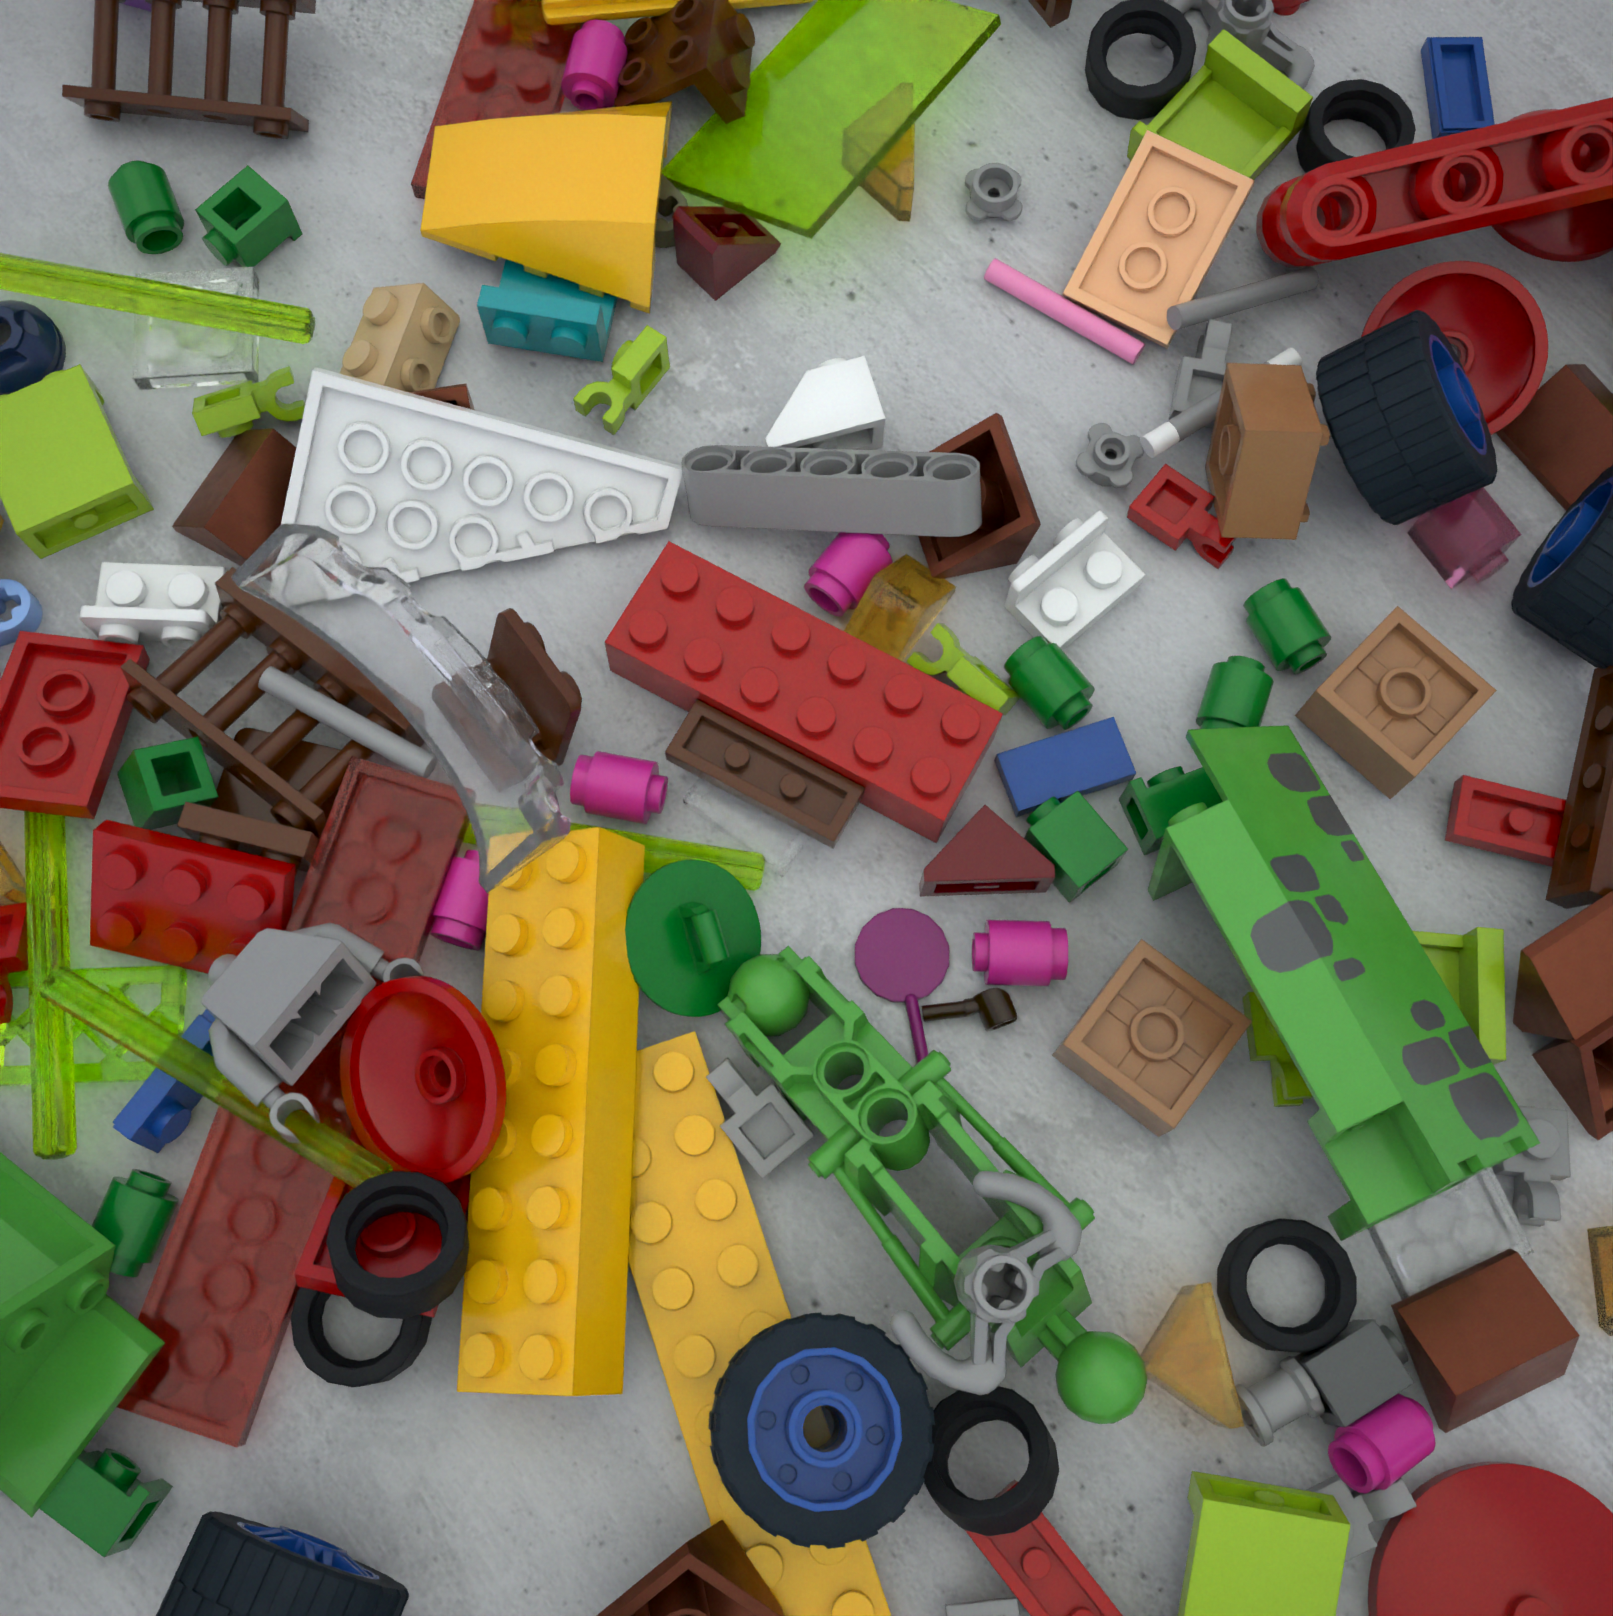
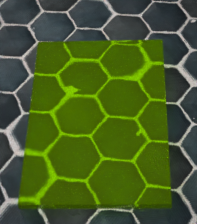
[662,0,1001,239]

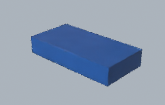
[1421,37,1495,139]
[994,717,1136,817]

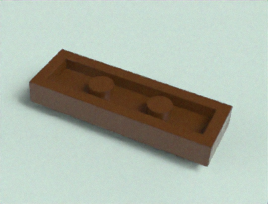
[665,699,865,849]

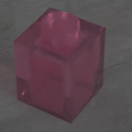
[1407,487,1522,589]

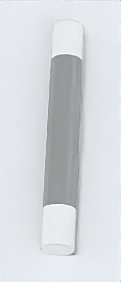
[1140,347,1302,458]

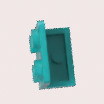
[477,259,618,362]

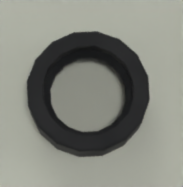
[1085,0,1196,120]
[1296,79,1416,173]
[326,1171,469,1319]
[1217,1218,1357,1353]
[290,1287,432,1388]
[923,1386,1059,1536]

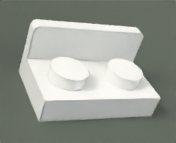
[1004,510,1146,651]
[79,562,227,650]

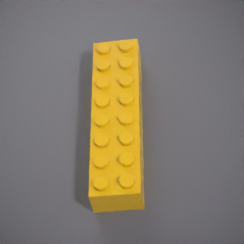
[457,827,645,1396]

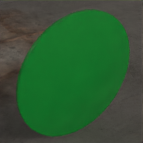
[625,859,761,1017]

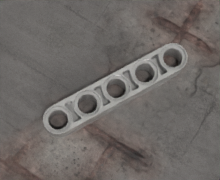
[681,445,982,537]

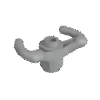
[1151,0,1315,89]
[890,1171,1082,1395]

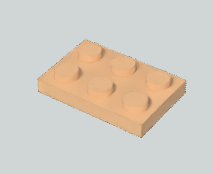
[1063,130,1254,349]

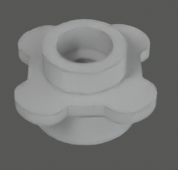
[965,163,1023,221]
[1076,423,1144,488]

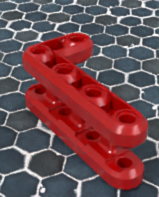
[1256,97,1613,268]

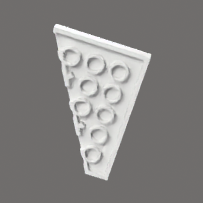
[267,367,683,606]

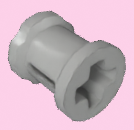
[1230,1356,1325,1447]

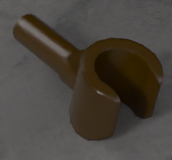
[922,988,1017,1032]

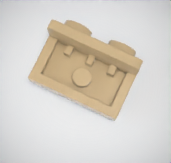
[339,283,460,392]

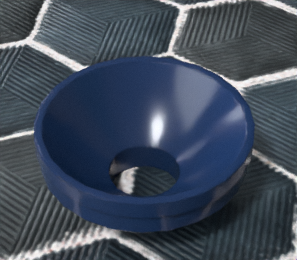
[0,300,66,395]

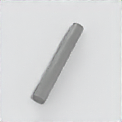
[1167,267,1319,330]
[258,666,438,779]

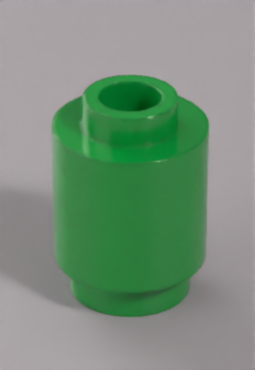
[108,160,184,254]
[1243,578,1332,674]
[1004,636,1095,730]
[1196,656,1274,729]
[91,1169,179,1277]

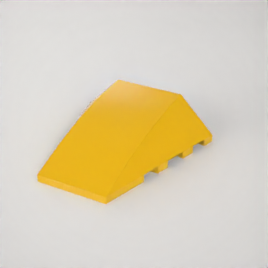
[420,101,672,314]

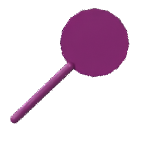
[855,908,949,1063]

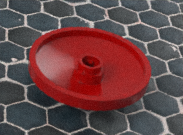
[1368,1462,1613,1616]

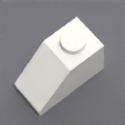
[765,356,886,450]

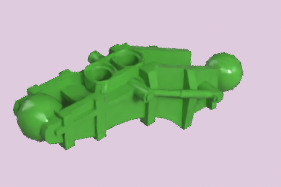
[717,946,1148,1424]

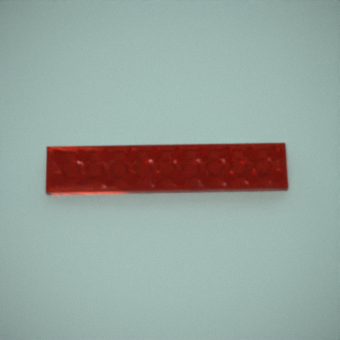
[117,756,478,1447]

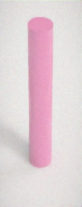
[984,258,1145,365]

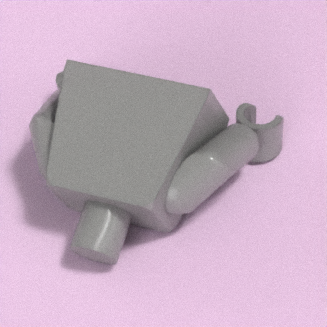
[202,923,424,1143]

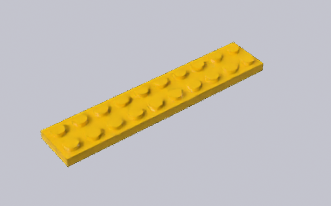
[628,1031,891,1616]

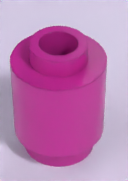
[561,19,628,111]
[804,532,892,617]
[570,751,668,824]
[429,850,491,951]
[972,920,1068,986]
[1328,1393,1435,1494]

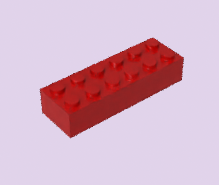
[604,541,1003,843]

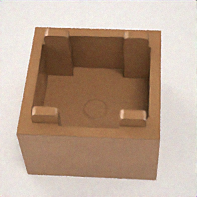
[1205,363,1330,540]
[1295,606,1497,799]
[1052,939,1252,1137]

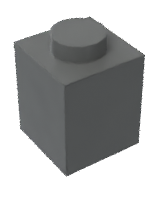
[1294,1319,1415,1427]

